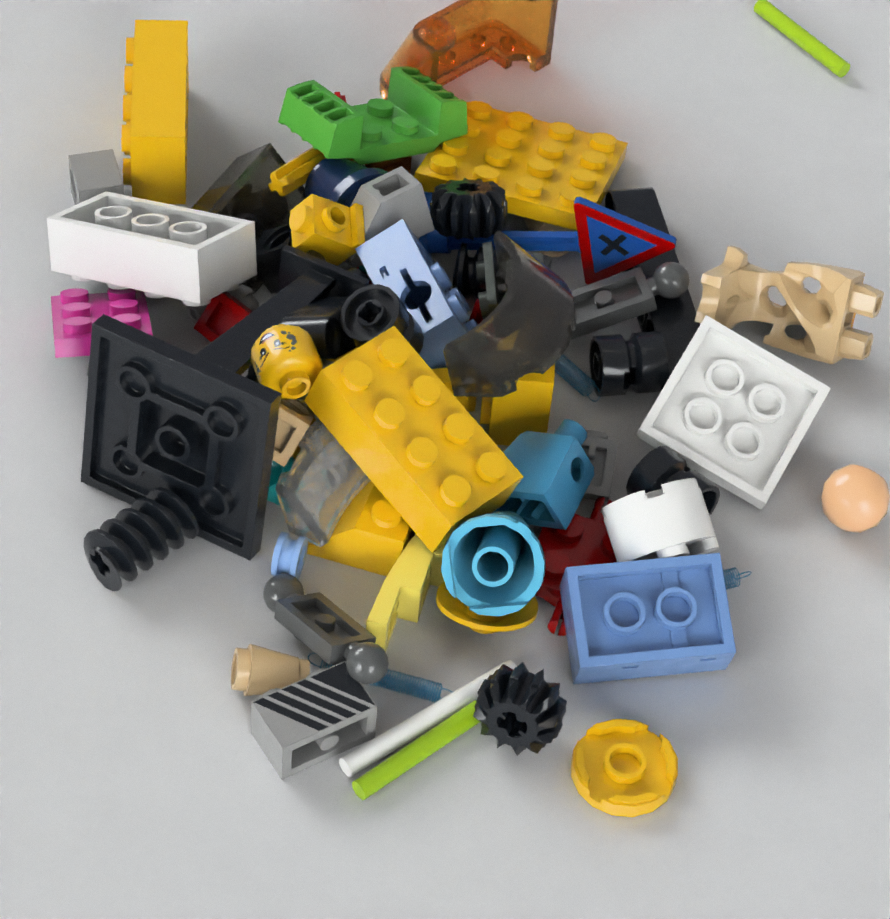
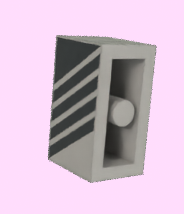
[251,661,377,779]

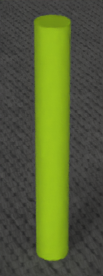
[754,0,850,78]
[352,700,481,800]

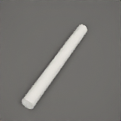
[339,659,517,777]

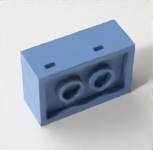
[355,219,490,372]
[559,553,736,685]

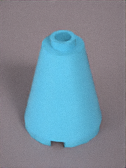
[441,511,546,617]

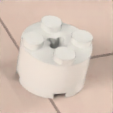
[602,478,719,562]

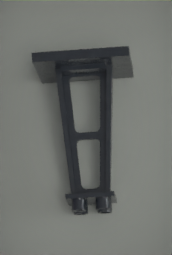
[81,245,369,560]

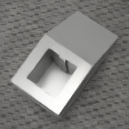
[345,166,435,268]

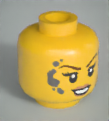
[251,324,323,400]

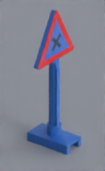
[418,192,677,285]

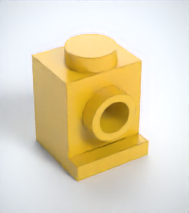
[289,194,365,266]

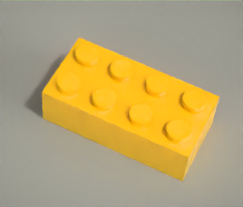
[121,20,189,204]
[304,326,524,553]

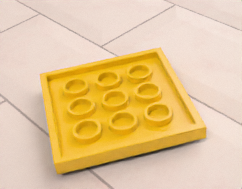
[414,101,628,231]

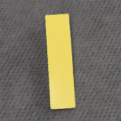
[366,534,445,652]

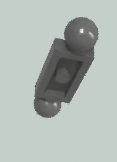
[551,262,689,340]
[263,574,389,685]

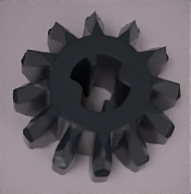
[430,178,508,241]
[473,662,567,756]

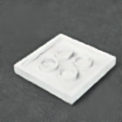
[635,315,831,510]

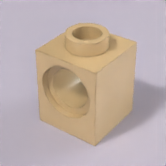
[273,399,315,467]

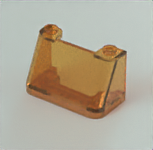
[379,0,558,100]

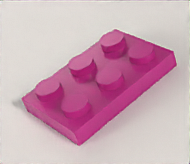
[51,288,153,358]

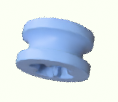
[271,532,308,579]

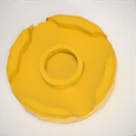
[571,719,678,817]

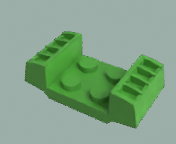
[278,67,468,165]

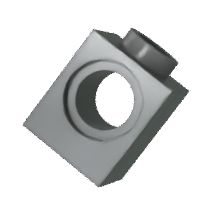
[68,149,124,205]

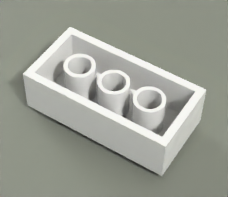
[47,191,257,307]

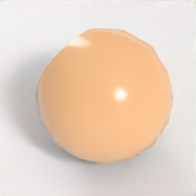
[821,464,890,533]

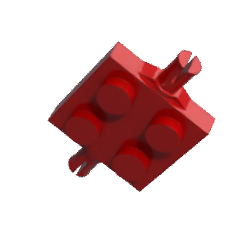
[535,497,617,636]

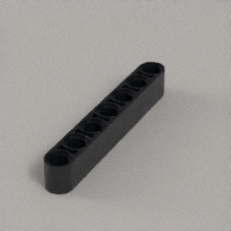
[605,187,700,392]

